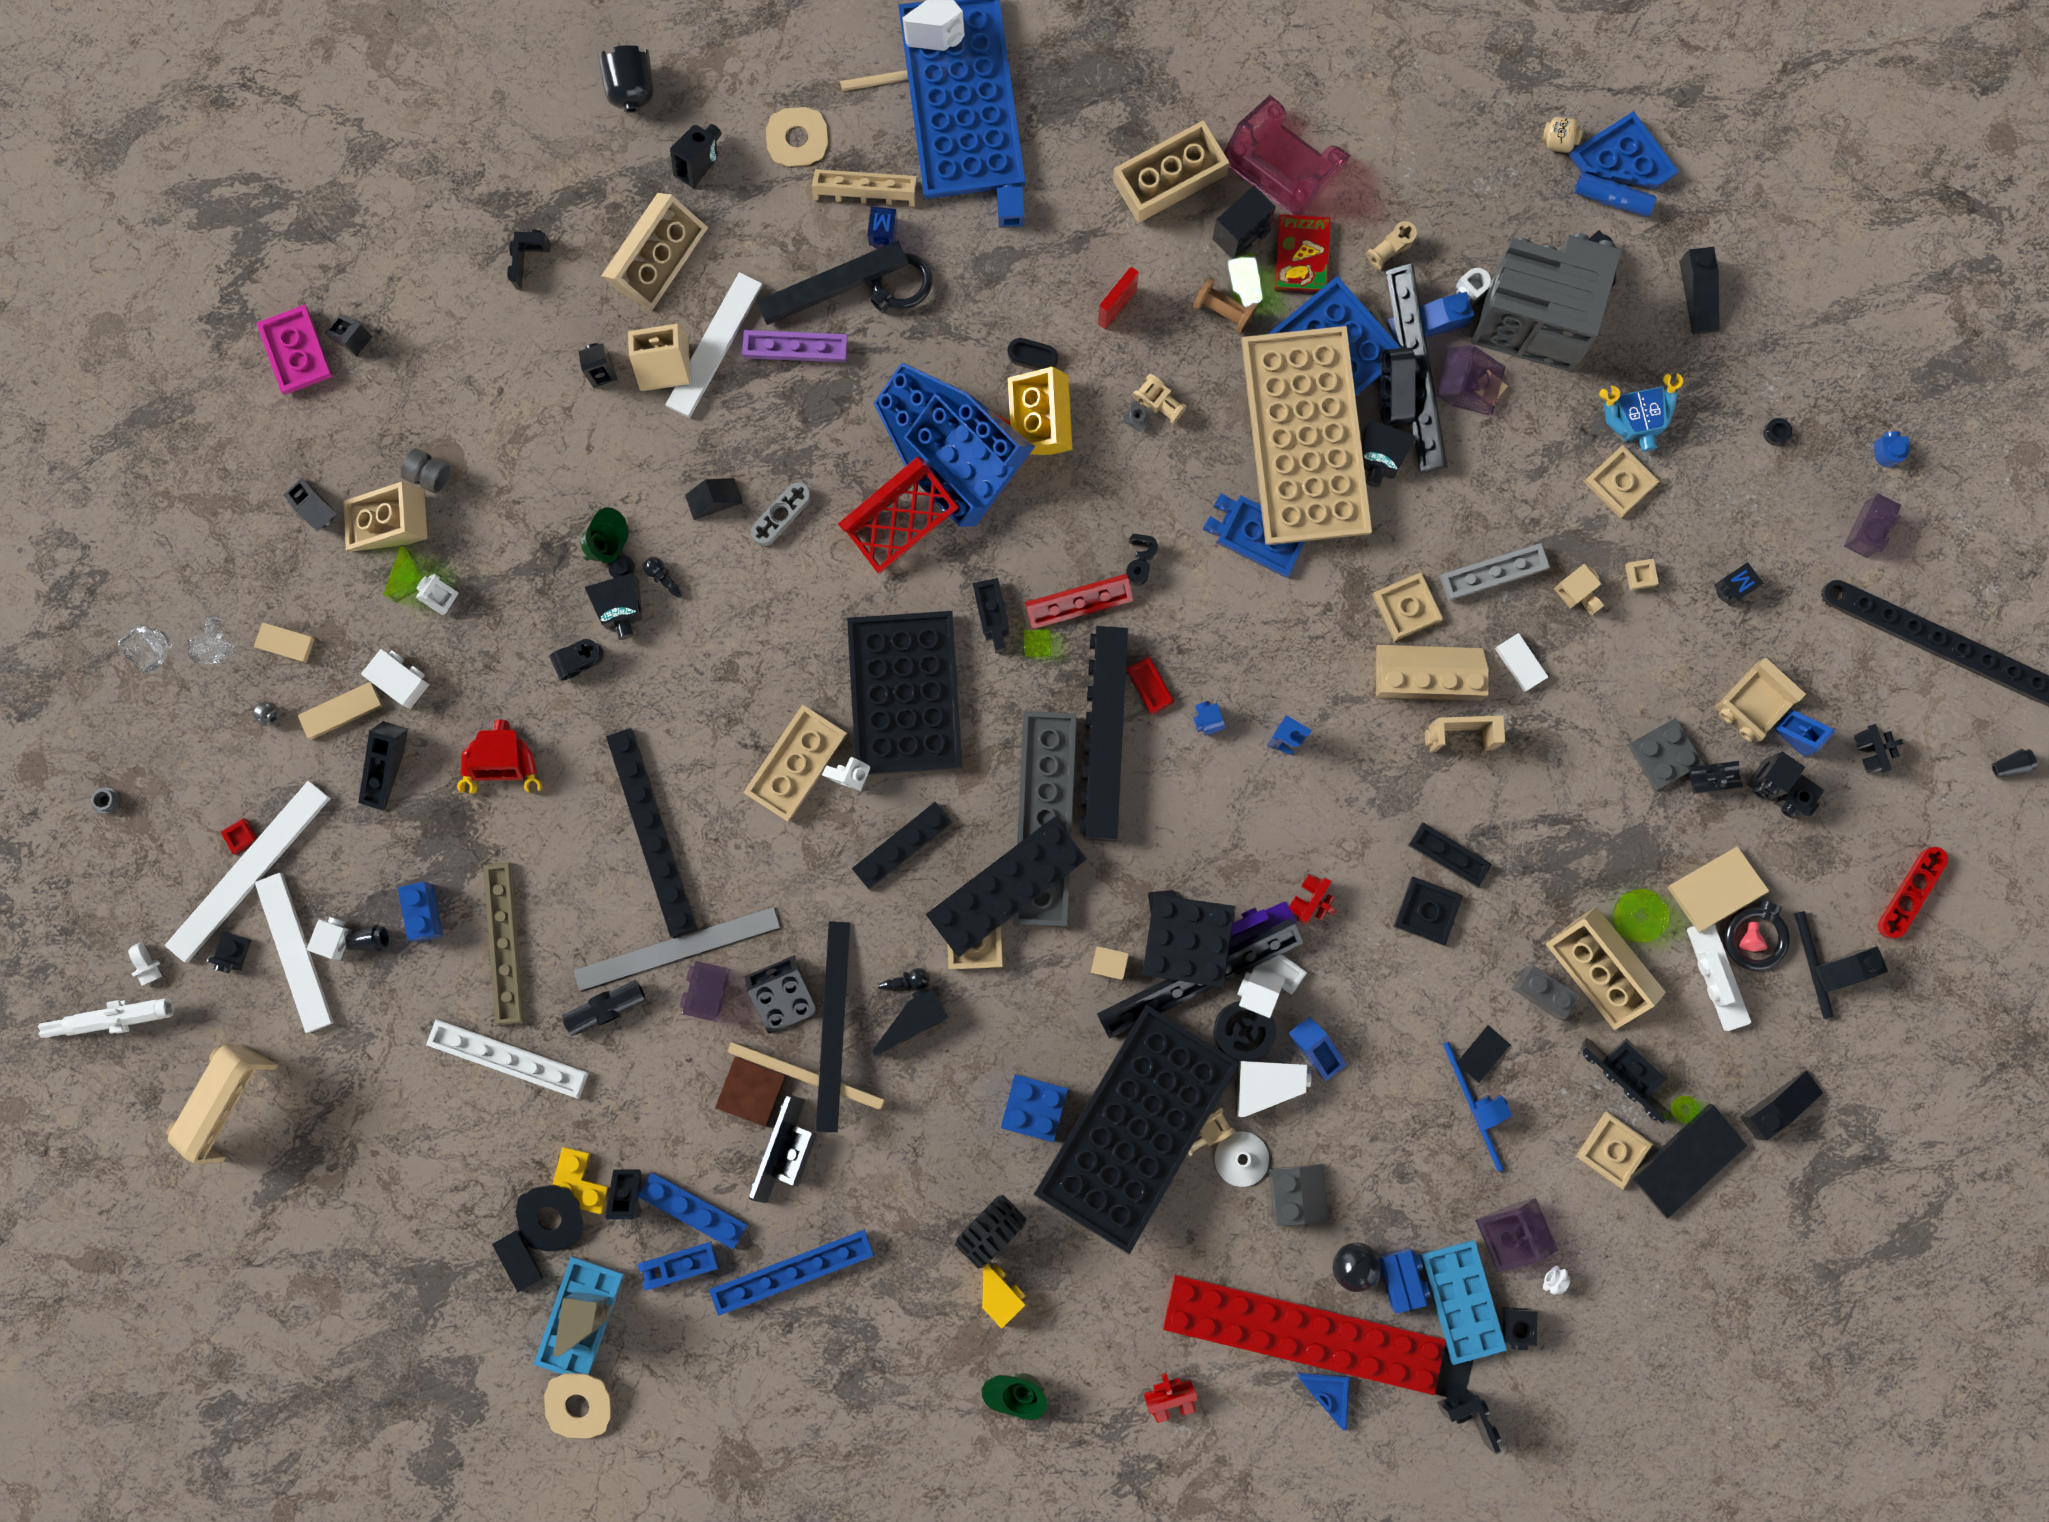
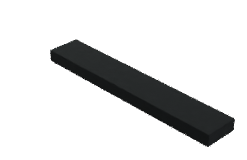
[757,240,909,325]

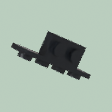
[1581,1038,1669,1125]
[749,1094,817,1203]

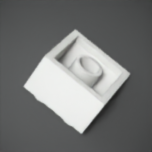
[903,0,964,51]

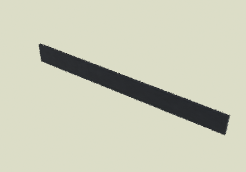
[816,921,850,1133]

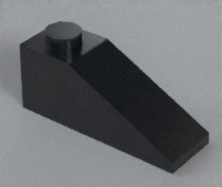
[1679,246,1720,335]
[358,721,408,810]
[872,987,949,1056]
[1739,1070,1823,1141]

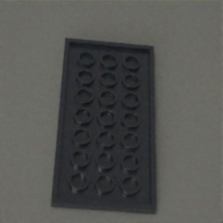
[1033,1005,1239,1255]

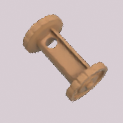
[1193,277,1258,335]

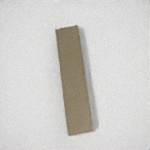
[483,862,525,1026]

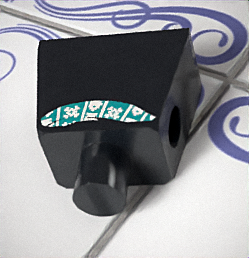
[670,124,722,189]
[1362,420,1416,487]
[585,573,642,640]

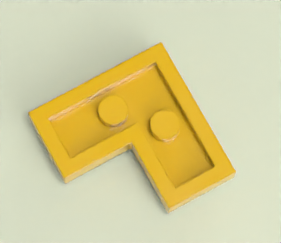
[552,1147,610,1214]

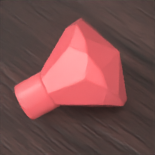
[1739,922,1768,952]

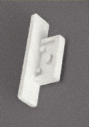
[1687,924,1751,1031]

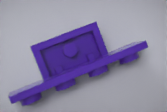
[1230,901,1297,948]

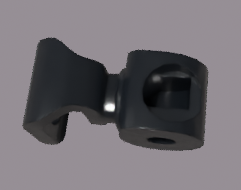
[1126,534,1158,586]

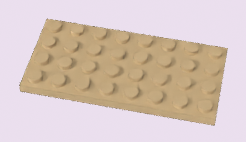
[1241,326,1372,545]

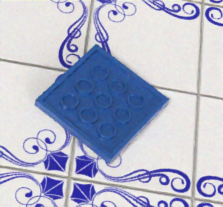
[1268,276,1401,397]

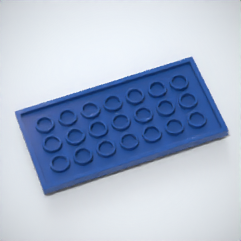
[898,0,1025,199]

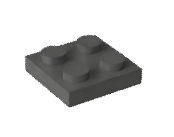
[1628,718,1704,791]

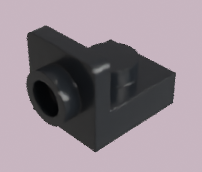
[206,931,251,973]

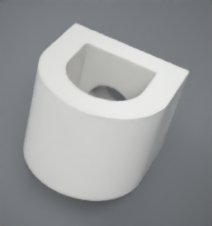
[1455,268,1491,305]

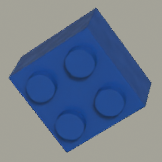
[1001,1074,1068,1143]

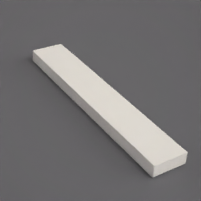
[665,272,763,419]
[254,873,334,1033]
[426,1019,589,1099]

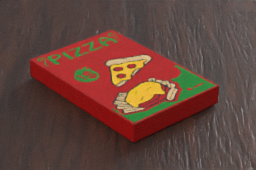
[1275,214,1330,293]

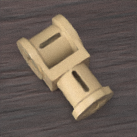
[1366,221,1417,270]
[1132,374,1187,424]
[1188,1107,1236,1157]

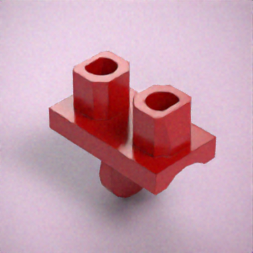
[1288,874,1336,925]
[1143,1373,1198,1423]

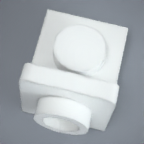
[822,757,870,791]

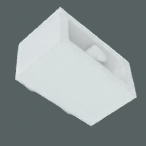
[361,649,430,709]
[1237,966,1285,1018]

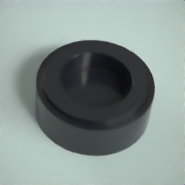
[1763,418,1792,446]

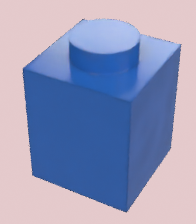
[997,184,1024,227]

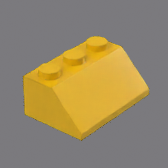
[1008,367,1072,455]

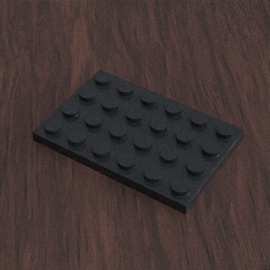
[847,611,963,775]

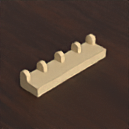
[812,169,917,207]

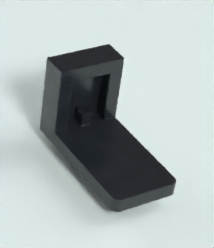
[507,229,551,290]

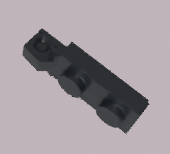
[972,578,1009,654]

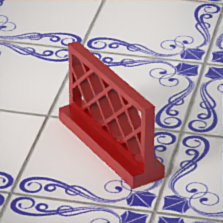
[838,457,960,574]

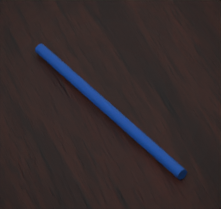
[1443,1042,1504,1172]

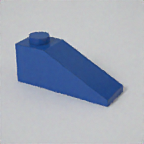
[1387,292,1474,344]

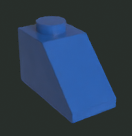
[1289,1016,1346,1082]

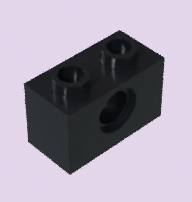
[1747,751,1805,800]

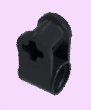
[549,639,604,681]

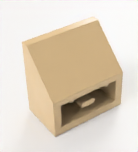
[628,323,691,392]

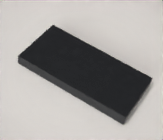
[1630,1103,1747,1219]

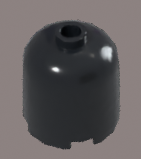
[598,45,653,113]

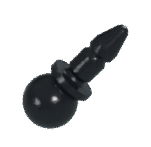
[643,557,682,598]
[878,968,929,991]

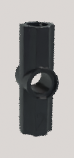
[561,980,647,1036]

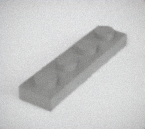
[1440,543,1550,601]

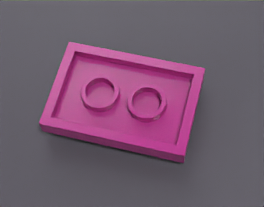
[256,304,333,395]

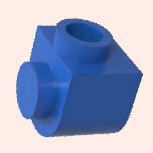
[1874,431,1909,468]
[1193,701,1225,736]
[1473,1095,1512,1130]

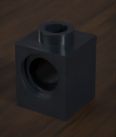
[1503,1307,1538,1350]

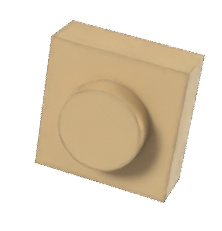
[1625,559,1659,590]

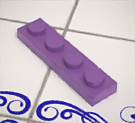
[742,330,848,363]

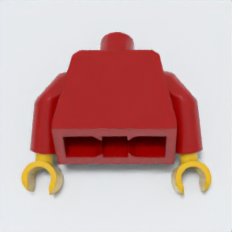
[457,719,542,794]

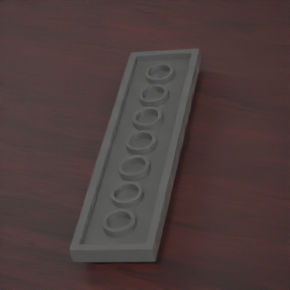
[1013,711,1077,927]

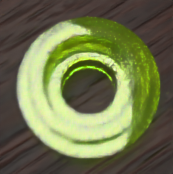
[1670,1095,1699,1123]

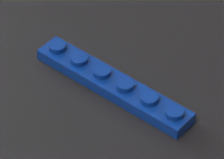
[709,1229,874,1316]

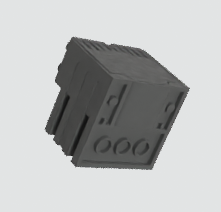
[1471,233,1621,372]

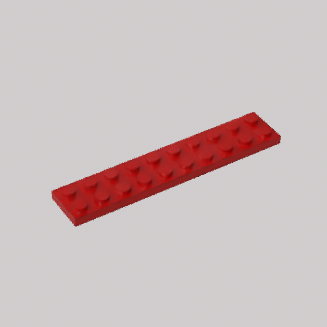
[1162,1274,1446,1395]

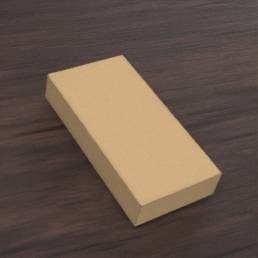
[254,622,315,663]

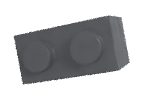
[1512,965,1580,1020]

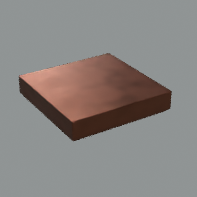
[715,1056,786,1127]

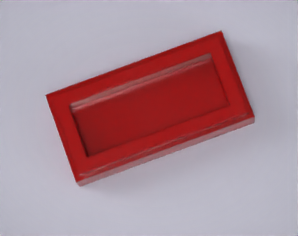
[1126,656,1175,716]

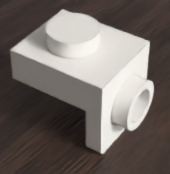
[416,574,459,615]

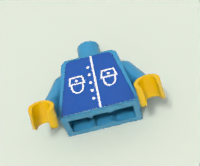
[1599,373,1683,452]

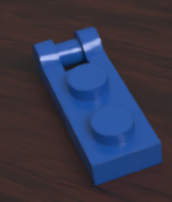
[638,1241,719,1291]

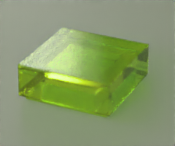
[1024,630,1051,658]

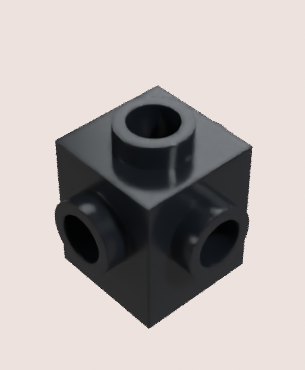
[1775,775,1825,819]

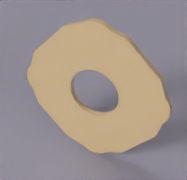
[766,107,828,167]
[544,1373,611,1439]

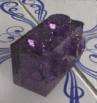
[1844,493,1902,558]

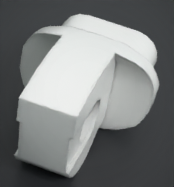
[128,942,162,986]

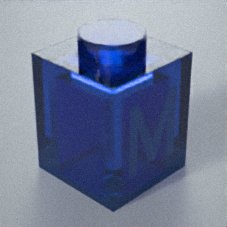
[867,206,898,249]

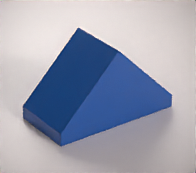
[1774,709,1835,757]

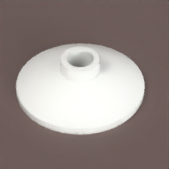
[1214,1131,1269,1187]

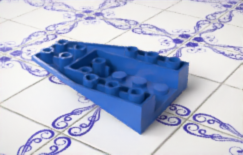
[873,363,1035,527]

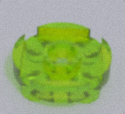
[1612,888,1669,943]

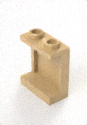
[1715,658,1806,744]

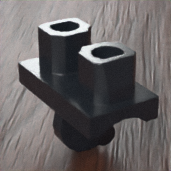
[1854,724,1905,773]
[1688,761,1743,794]

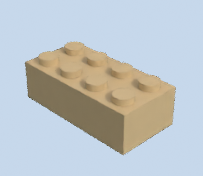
[1113,120,1229,223]

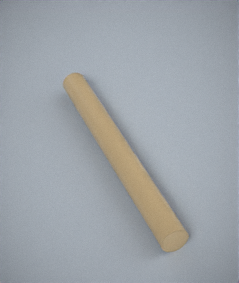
[840,70,908,91]

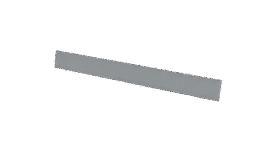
[573,907,780,991]

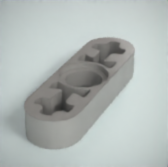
[751,482,811,546]

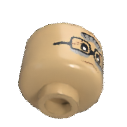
[1543,116,1583,153]

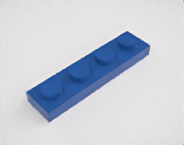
[639,1172,748,1250]

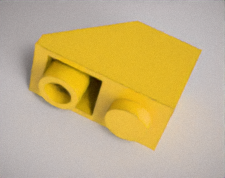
[982,1263,1026,1329]

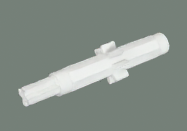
[38,998,174,1038]

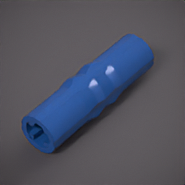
[1574,172,1656,217]

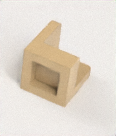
[1090,946,1129,980]

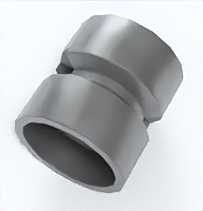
[401,448,451,494]

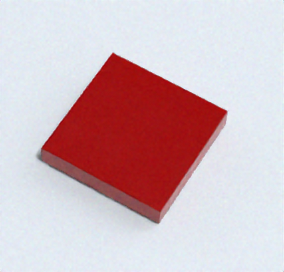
[1098,267,1139,330]

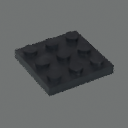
[1142,894,1236,988]

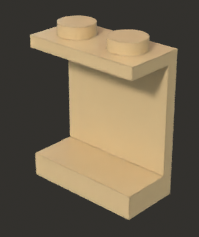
[1425,715,1505,753]

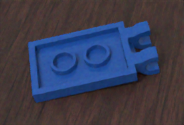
[1202,493,1305,578]

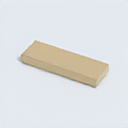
[297,682,383,740]

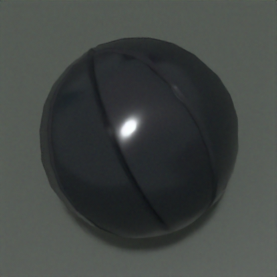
[1333,1242,1382,1292]

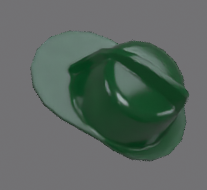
[580,507,629,563]
[982,1373,1047,1420]

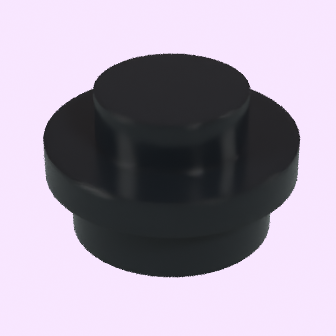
[608,555,635,578]

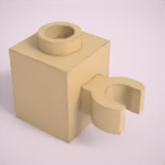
[1554,564,1604,616]

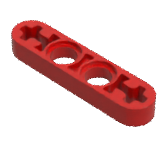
[1878,847,1948,939]

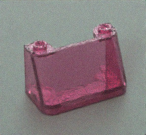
[1224,95,1351,215]

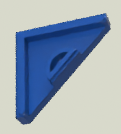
[1297,1372,1350,1431]

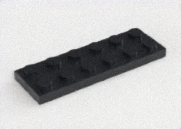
[925,816,1087,958]

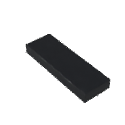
[1408,822,1492,888]

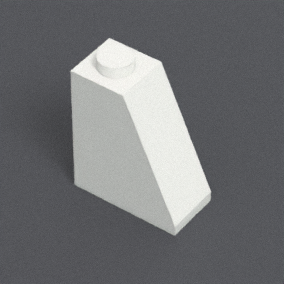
[1237,1061,1311,1117]

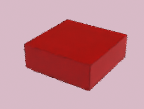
[220,818,258,855]

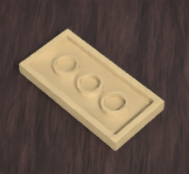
[743,704,848,823]

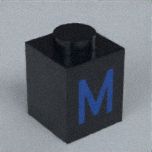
[1714,562,1764,606]

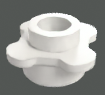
[1543,1266,1570,1295]

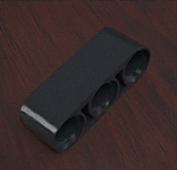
[1380,347,1415,426]

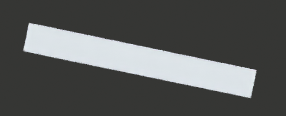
[164,781,331,963]

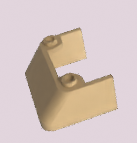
[166,1044,278,1165]

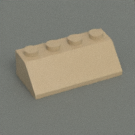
[601,193,708,311]
[1376,645,1489,701]
[1546,906,1666,1030]

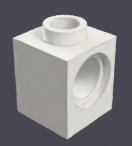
[306,917,352,960]

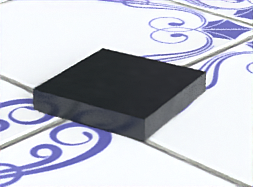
[1393,876,1463,946]

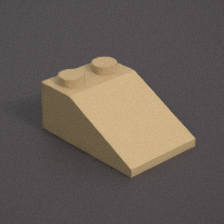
[343,482,427,552]

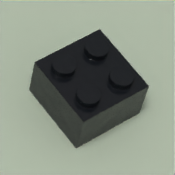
[1212,185,1276,261]

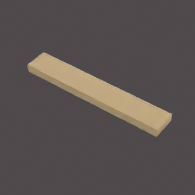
[728,1042,886,1109]

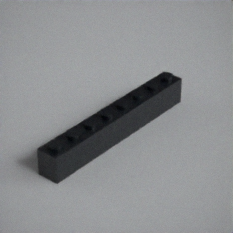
[1080,626,1128,842]

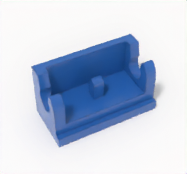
[1267,715,1312,755]

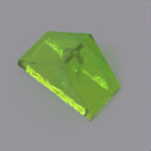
[383,546,425,602]

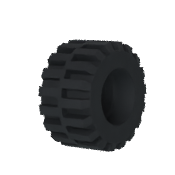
[954,1195,1027,1269]

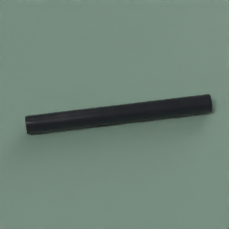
[1794,911,1834,1019]

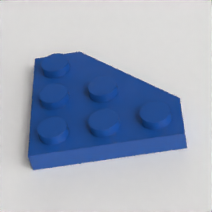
[1569,111,1679,189]

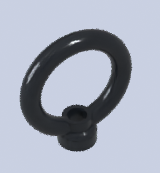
[869,253,933,313]
[1724,900,1790,971]

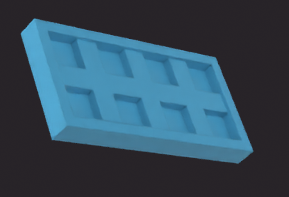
[1420,1240,1507,1365]
[533,1256,625,1374]

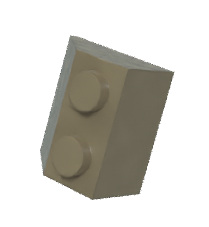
[553,1292,611,1357]

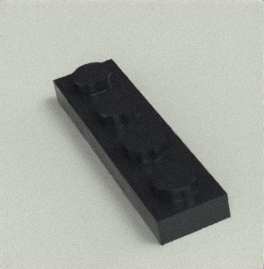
[852,802,952,890]

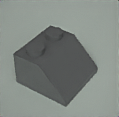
[1268,1164,1329,1226]

